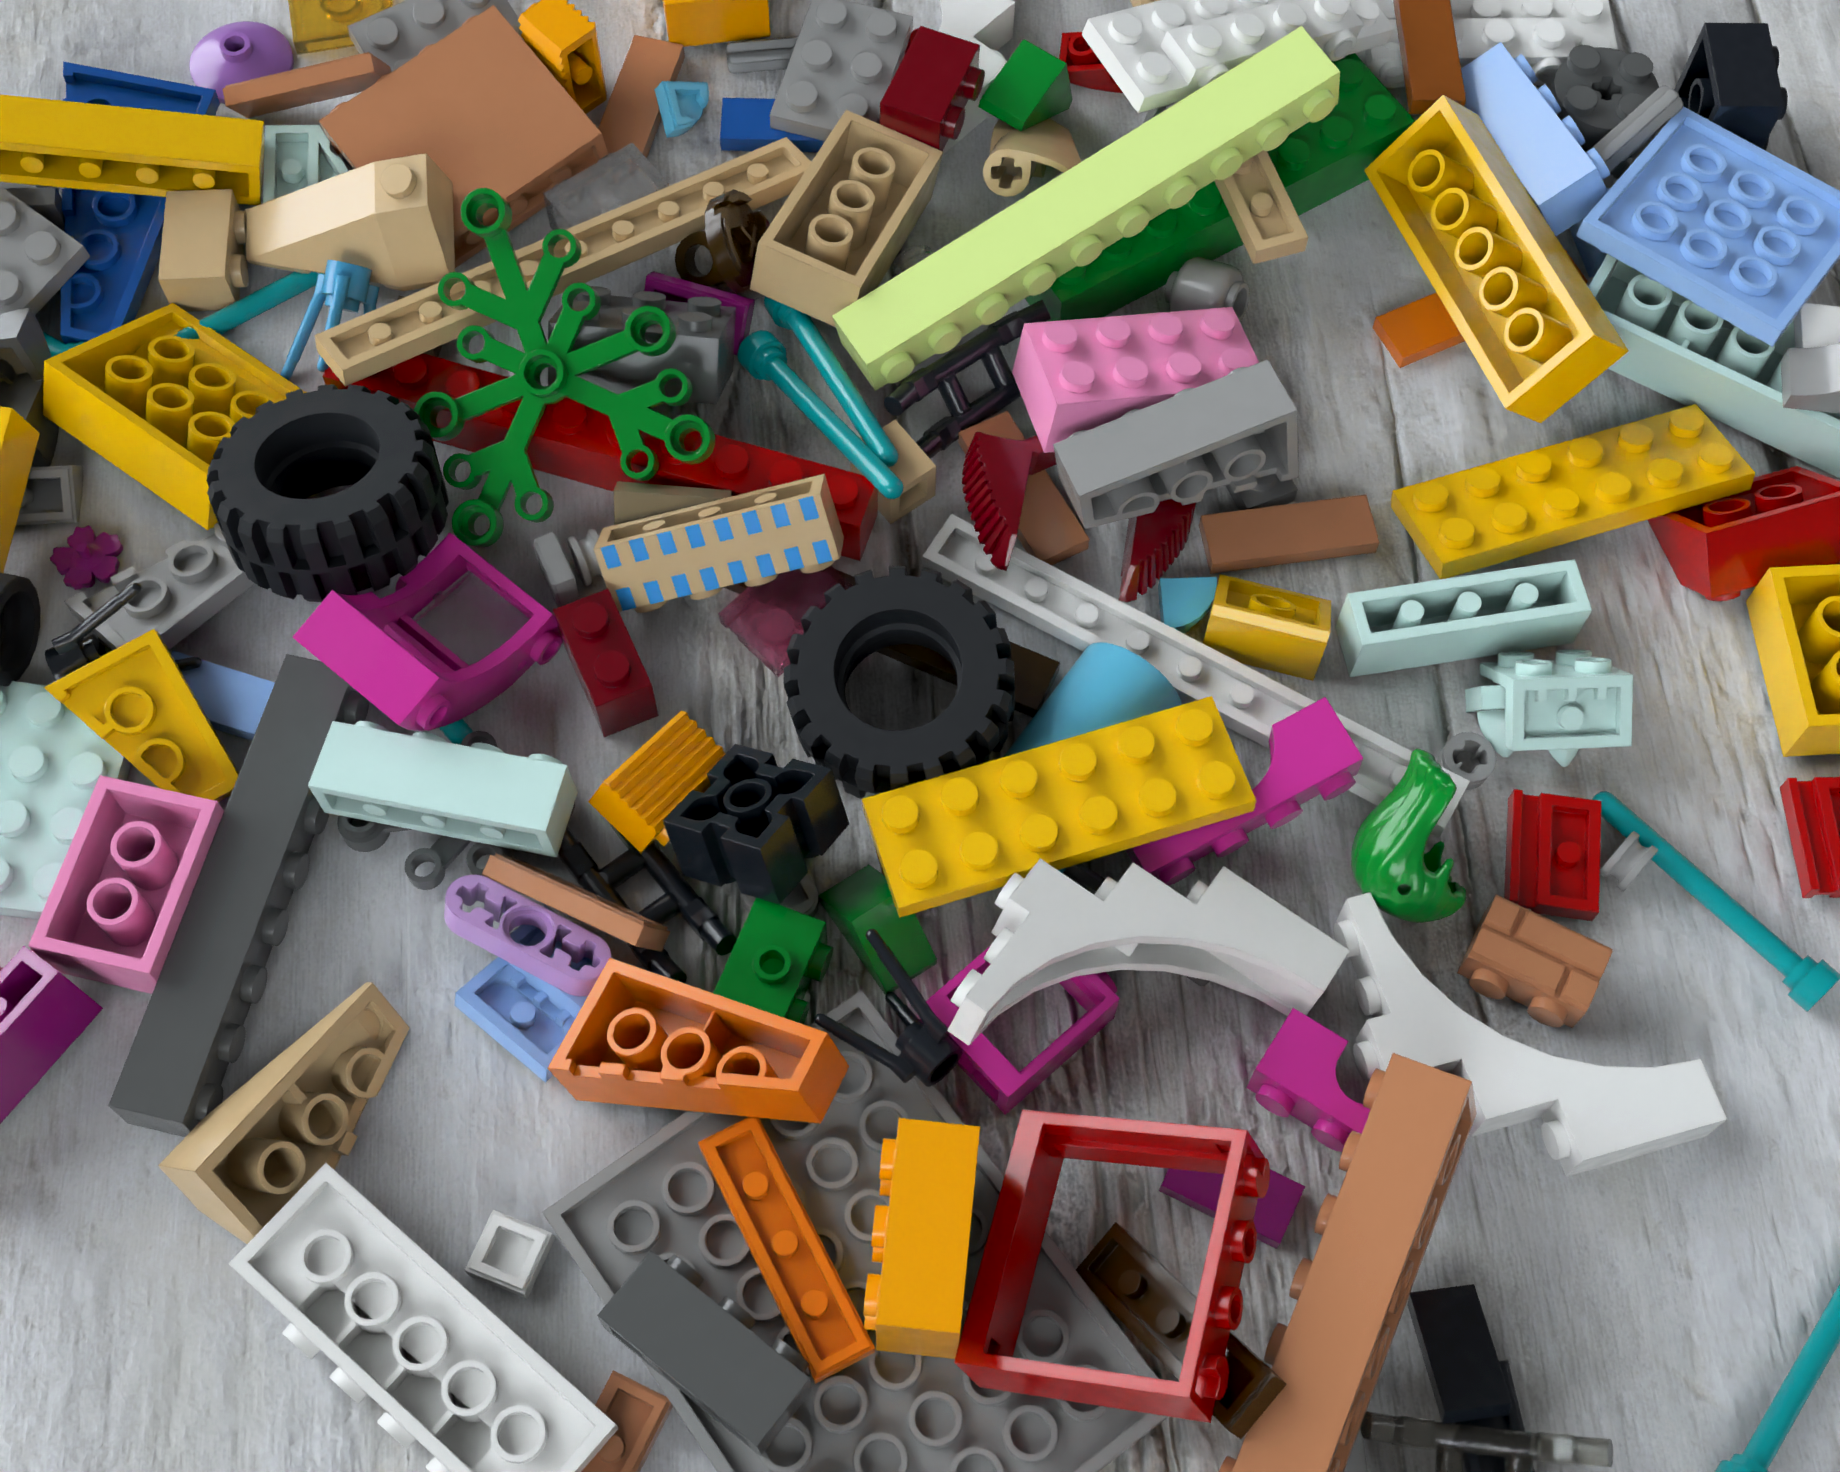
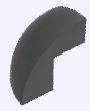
[0,308,59,467]

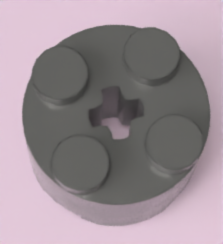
[1550,45,1659,157]

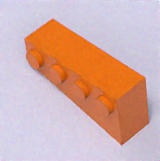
[548,958,849,1124]

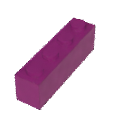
[0,946,103,1124]

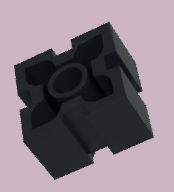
[663,744,849,905]

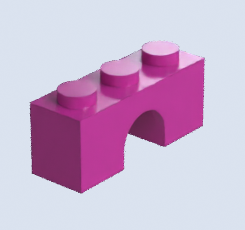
[1246,1008,1370,1152]

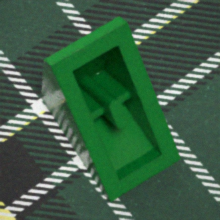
[978,39,1073,131]
[819,864,937,995]

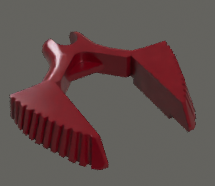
[962,432,1197,603]

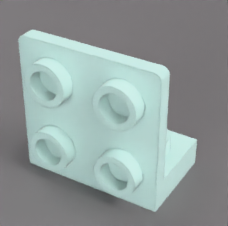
[1480,649,1633,751]

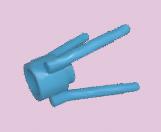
[281,260,380,380]

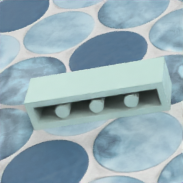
[1335,559,1592,677]
[308,721,578,857]

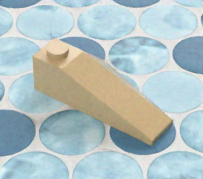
[245,153,455,291]
[158,982,410,1244]

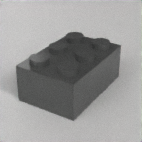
[548,286,736,405]

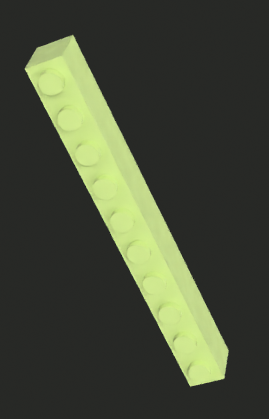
[832,26,1340,391]

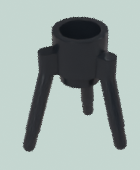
[45,583,202,680]
[814,929,963,1087]

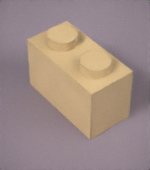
[158,189,249,312]

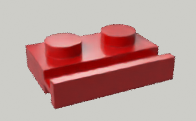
[1780,777,1840,898]
[1504,789,1602,921]

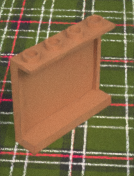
[319,5,611,268]

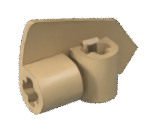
[983,118,1081,197]

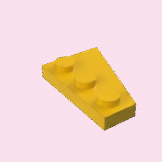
[43,629,239,802]

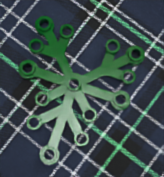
[414,188,715,548]

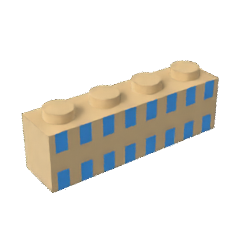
[593,474,844,613]

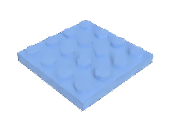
[1576,106,1840,347]

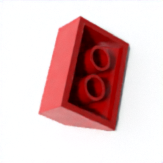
[1648,466,1840,601]

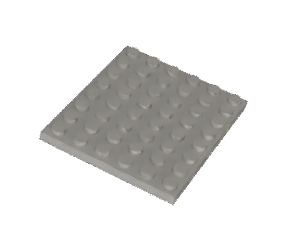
[542,990,1169,1472]

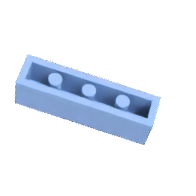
[1461,42,1610,236]

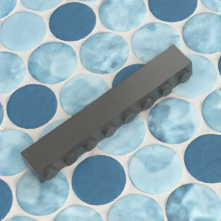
[108,654,369,1137]

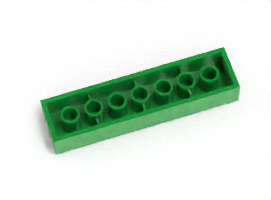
[1025,53,1415,322]

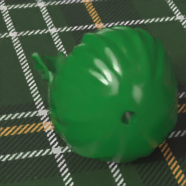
[1351,749,1467,923]

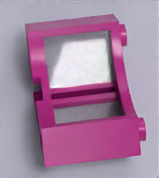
[292,532,562,731]

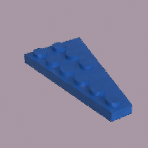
[60,61,220,344]

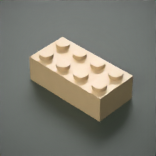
[750,110,943,327]

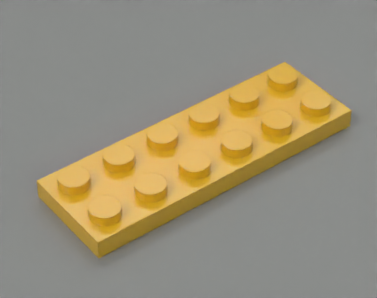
[1391,404,1755,579]
[862,696,1256,918]

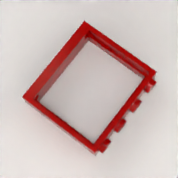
[954,1109,1270,1423]

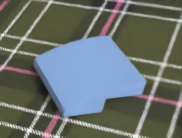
[454,905,592,1083]

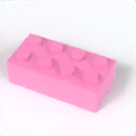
[1012,307,1259,453]

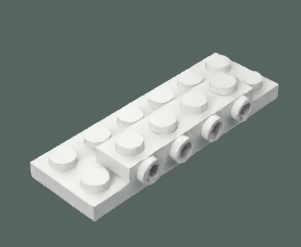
[1082,0,1395,113]
[1331,0,1618,88]
[229,1163,619,1472]

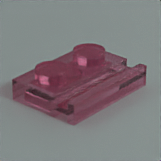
[718,566,853,677]

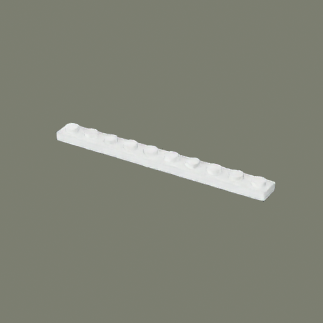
[922,514,1470,838]

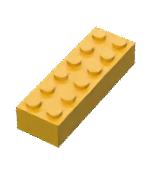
[1364,95,1629,423]

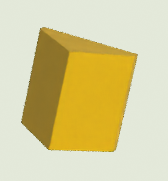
[1203,574,1331,681]

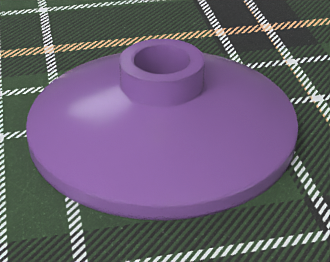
[189,21,294,104]

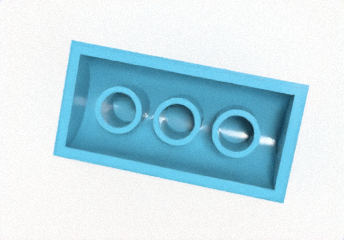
[1003,642,1182,873]

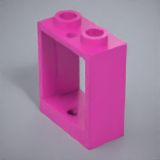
[926,945,1120,1115]

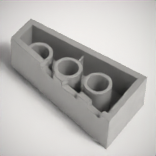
[1053,359,1299,529]

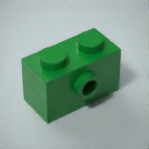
[713,898,834,1024]

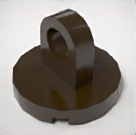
[675,189,770,300]

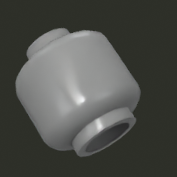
[1164,257,1250,322]

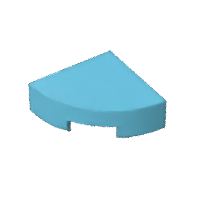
[654,81,709,138]
[1158,577,1217,634]

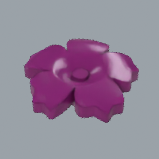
[50,525,123,590]

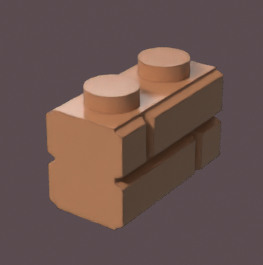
[1457,895,1613,1028]

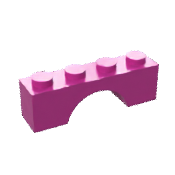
[1125,697,1363,886]

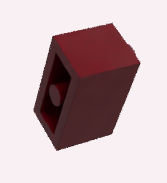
[880,26,985,151]
[553,588,659,737]

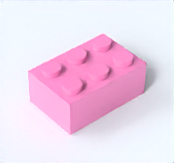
[28,775,224,994]

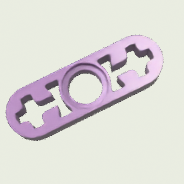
[444,875,611,996]

